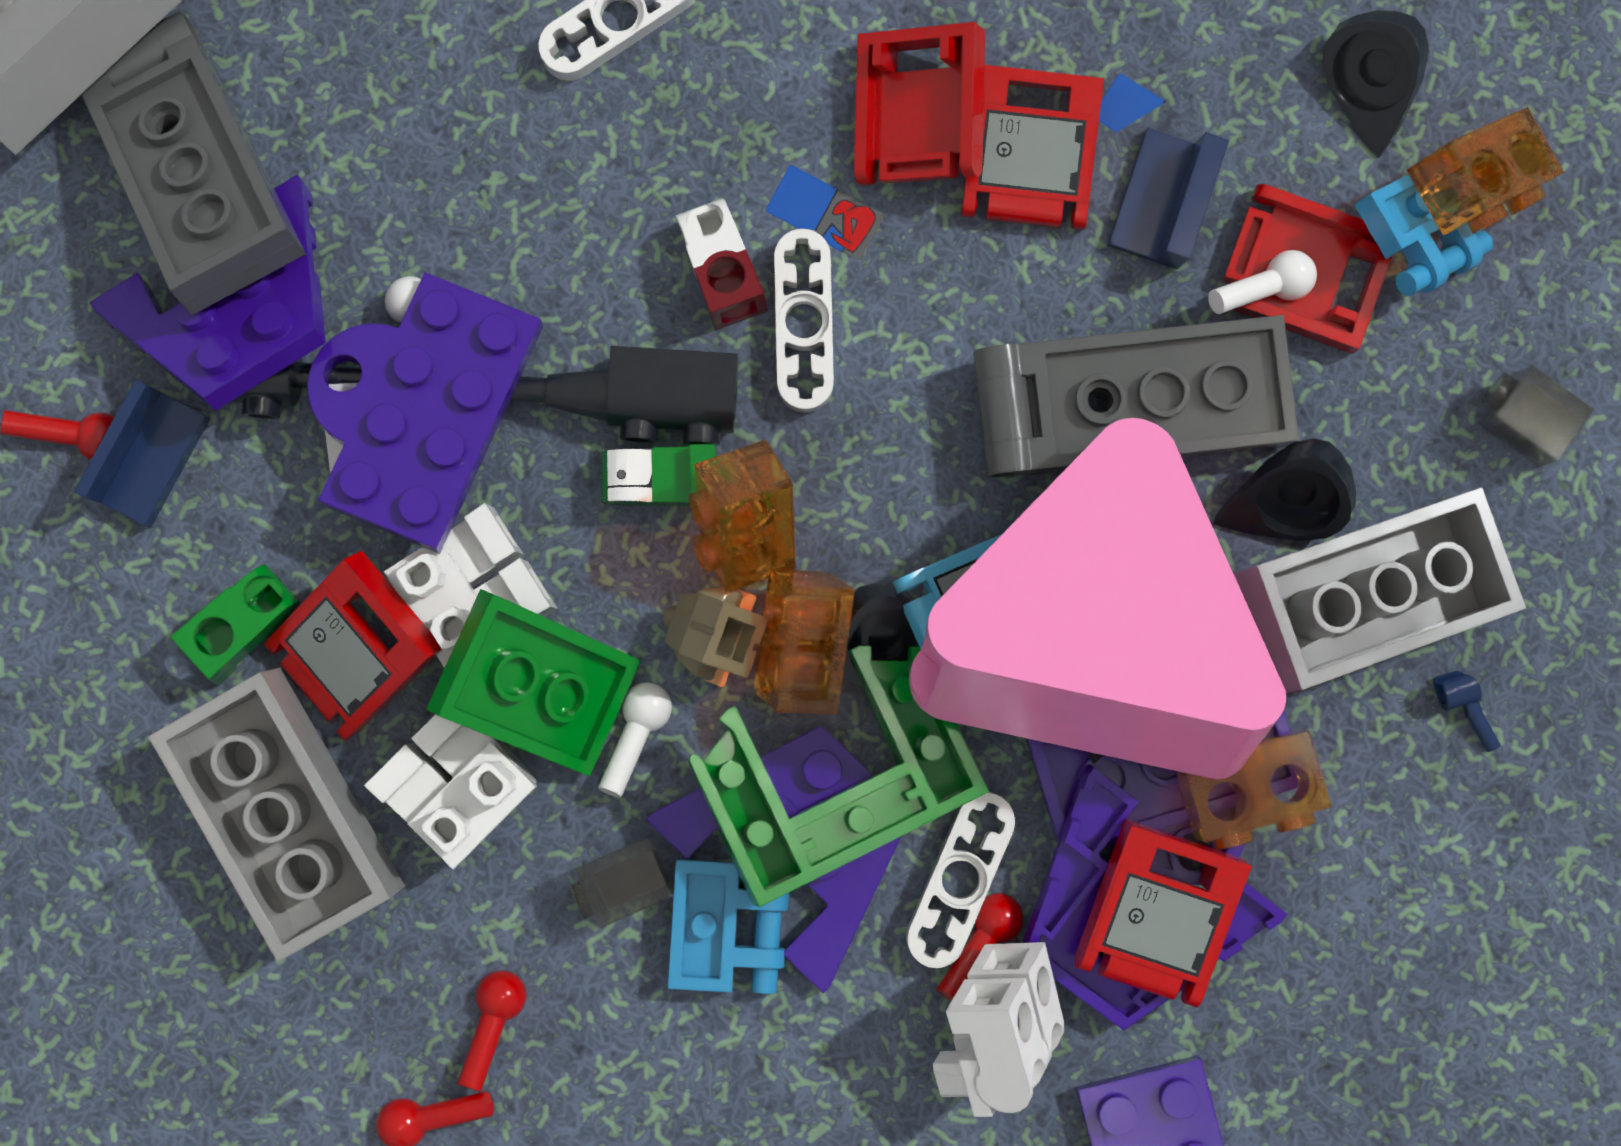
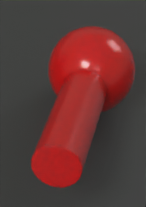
[1,410,115,460]
[936,893,1024,1002]
[457,970,527,1092]
[376,1091,494,1146]

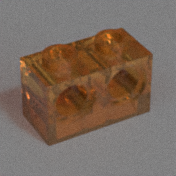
[1407,107,1565,236]
[689,440,796,593]
[753,568,855,715]
[1176,731,1332,850]

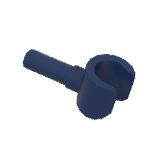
[1433,671,1500,752]

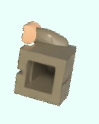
[663,586,769,687]

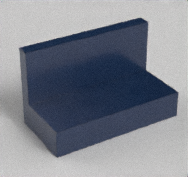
[1107,127,1229,269]
[74,379,211,528]

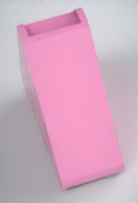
[909,418,1286,780]

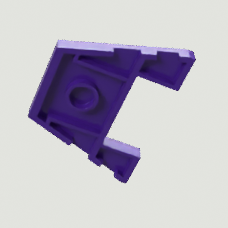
[89,174,326,411]
[646,725,902,993]
[1022,763,1288,1031]

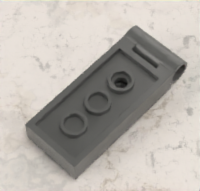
[81,10,306,315]
[973,315,1299,478]

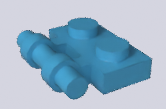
[1354,154,1493,296]
[668,859,789,994]

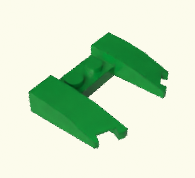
[687,646,989,908]

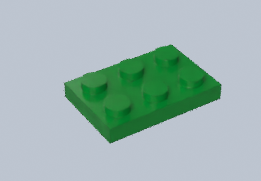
[426,589,641,776]

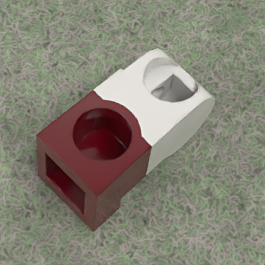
[676,198,768,331]

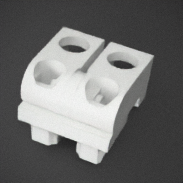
[384,503,558,668]
[364,714,537,869]
[933,942,1064,1117]

